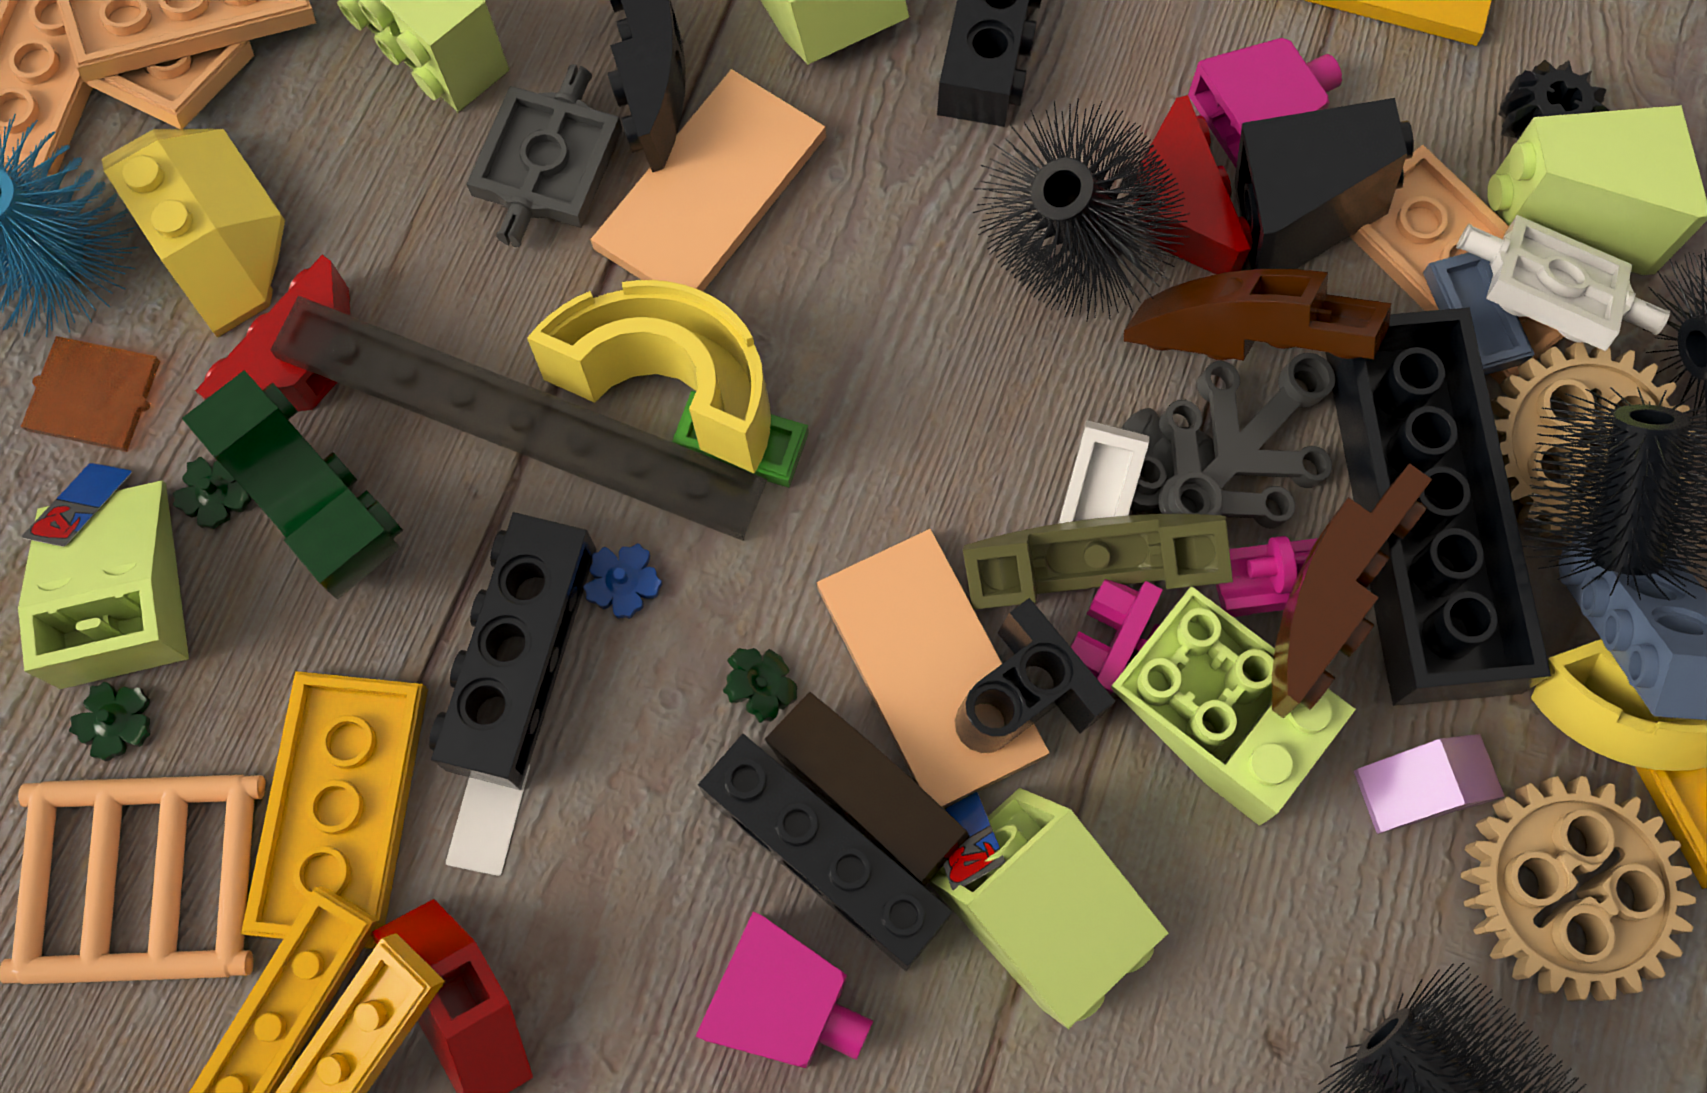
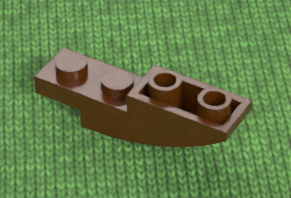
[1124,269,1392,361]
[1272,463,1432,719]

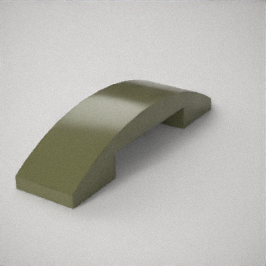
[963,514,1233,609]

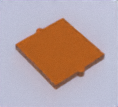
[21,336,161,452]

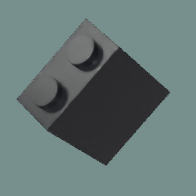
[1234,98,1414,270]

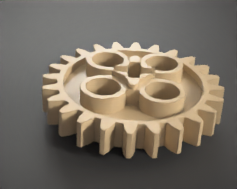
[1490,342,1697,545]
[1461,776,1696,1001]

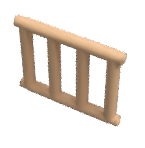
[0,775,266,984]

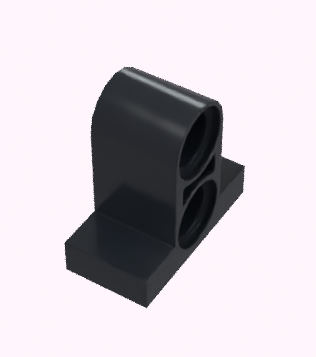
[955,598,1115,753]

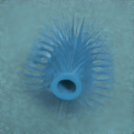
[0,114,139,337]

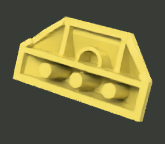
[102,129,285,338]

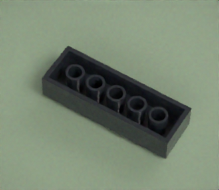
[1325,307,1551,706]

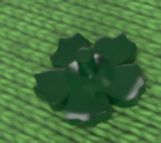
[172,457,251,529]
[723,648,797,723]
[69,682,150,762]

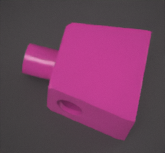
[1188,38,1342,168]
[696,912,873,1069]

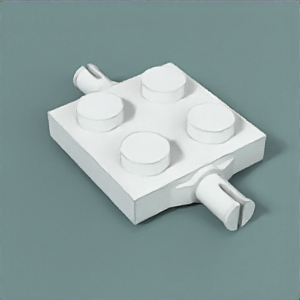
[1456,215,1670,351]

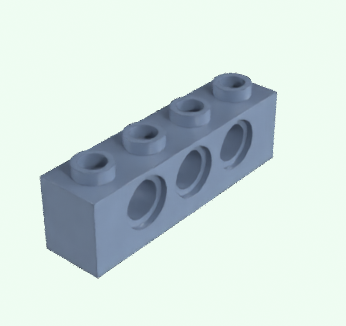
[1559,524,1707,720]

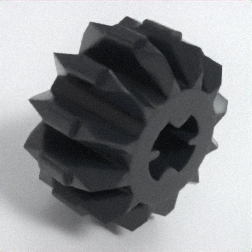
[1498,60,1610,139]

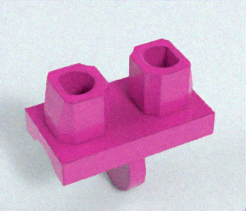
[1216,536,1318,617]
[1070,579,1163,694]

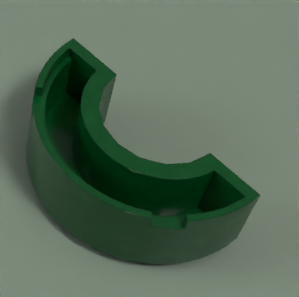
[182,370,403,599]

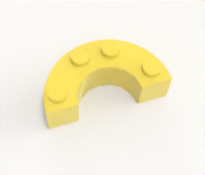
[527,280,771,473]
[1531,639,1707,771]

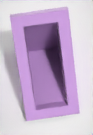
[1354,734,1505,834]

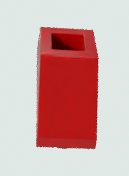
[1133,95,1253,274]
[195,255,353,412]
[371,899,533,1093]

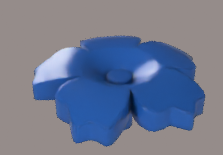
[583,543,662,619]

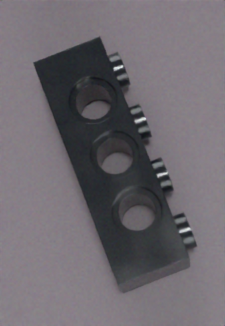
[937,0,1042,127]
[429,512,597,790]
[698,734,953,971]

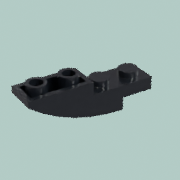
[607,0,685,172]

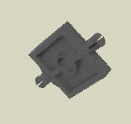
[467,64,622,247]

